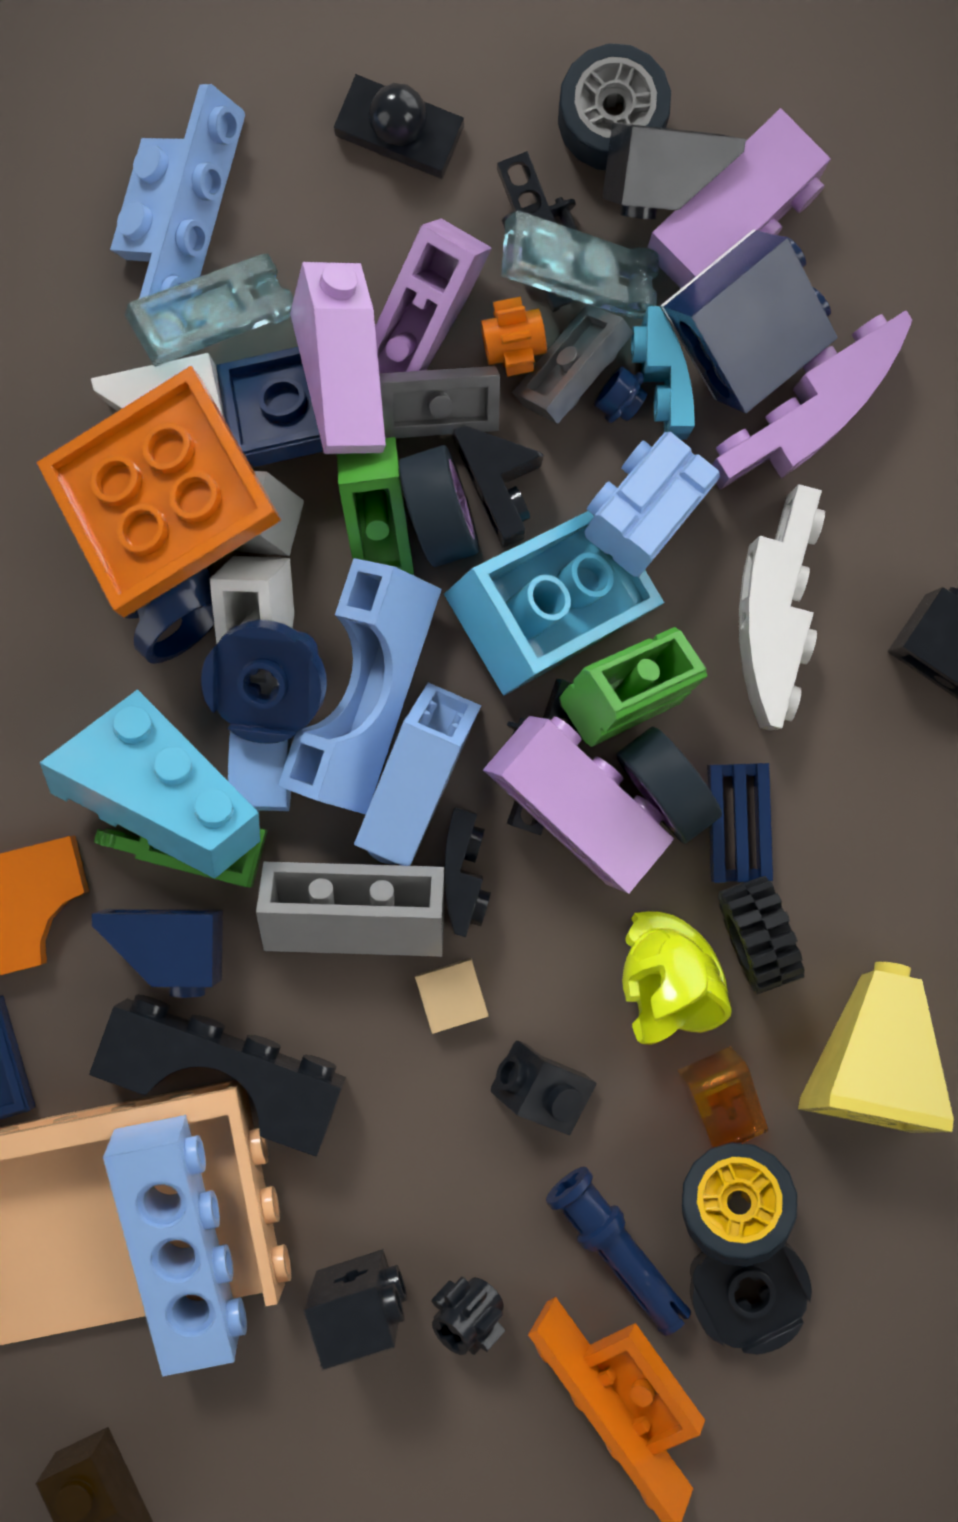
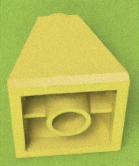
[798,962,954,1133]

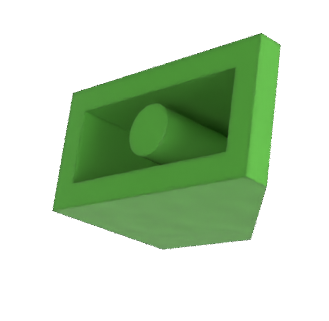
[337,437,414,575]

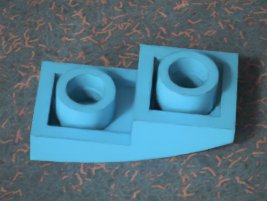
[631,306,695,440]

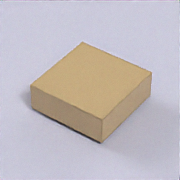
[415,958,489,1034]

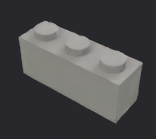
[256,861,445,957]

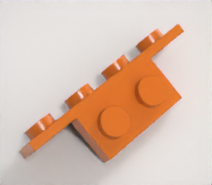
[528,1297,705,1522]

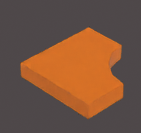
[0,835,89,975]

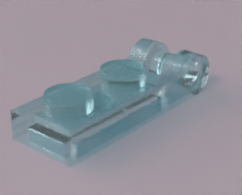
[501,210,659,319]
[125,254,294,367]

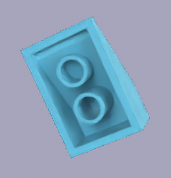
[444,511,664,696]

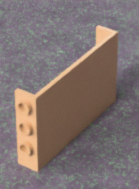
[0,1080,291,1345]

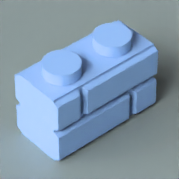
[584,432,721,577]

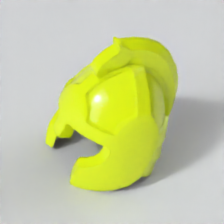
[622,911,732,1045]

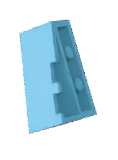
[39,689,260,879]

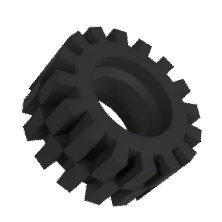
[718,876,805,994]

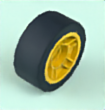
[682,1142,798,1267]

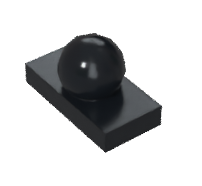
[334,74,464,179]

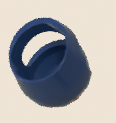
[125,567,214,664]

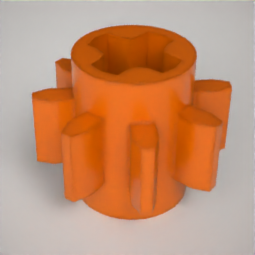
[480,296,547,377]

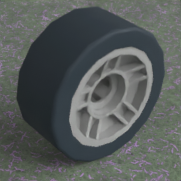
[558,43,671,170]

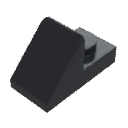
[453,425,544,548]

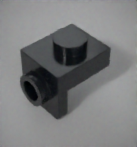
[491,1040,597,1136]

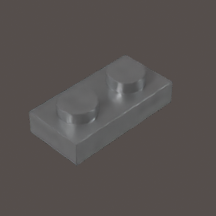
[512,304,634,424]
[379,366,500,438]

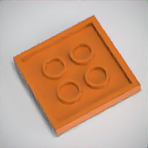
[36,366,282,618]

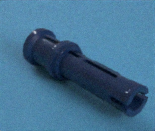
[546,1167,691,1336]

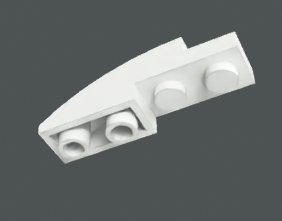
[739,484,825,731]

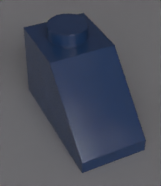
[92,909,223,998]

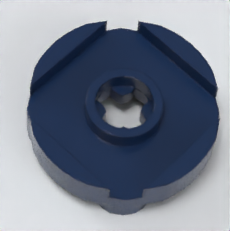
[201,620,327,744]

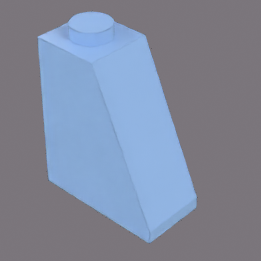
[354,682,481,866]

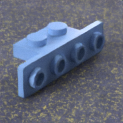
[110,84,245,332]

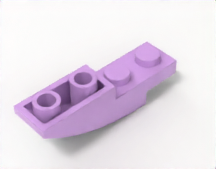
[712,310,912,490]

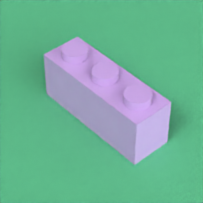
[646,108,831,288]
[483,716,674,894]

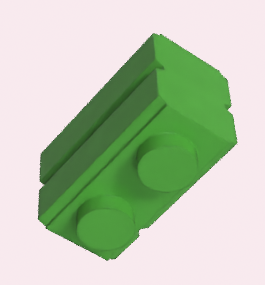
[559,627,708,747]

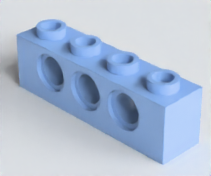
[103,1115,247,1377]

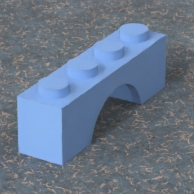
[278,558,442,815]

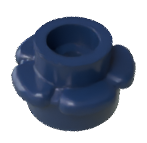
[594,366,647,423]

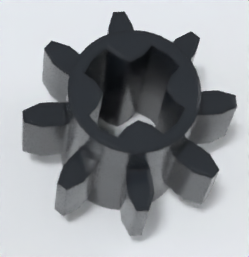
[431,1276,505,1355]

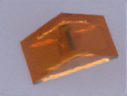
[677,1047,769,1148]

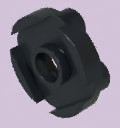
[689,1242,812,1355]

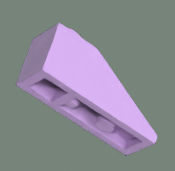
[375,218,492,373]
[290,262,386,454]

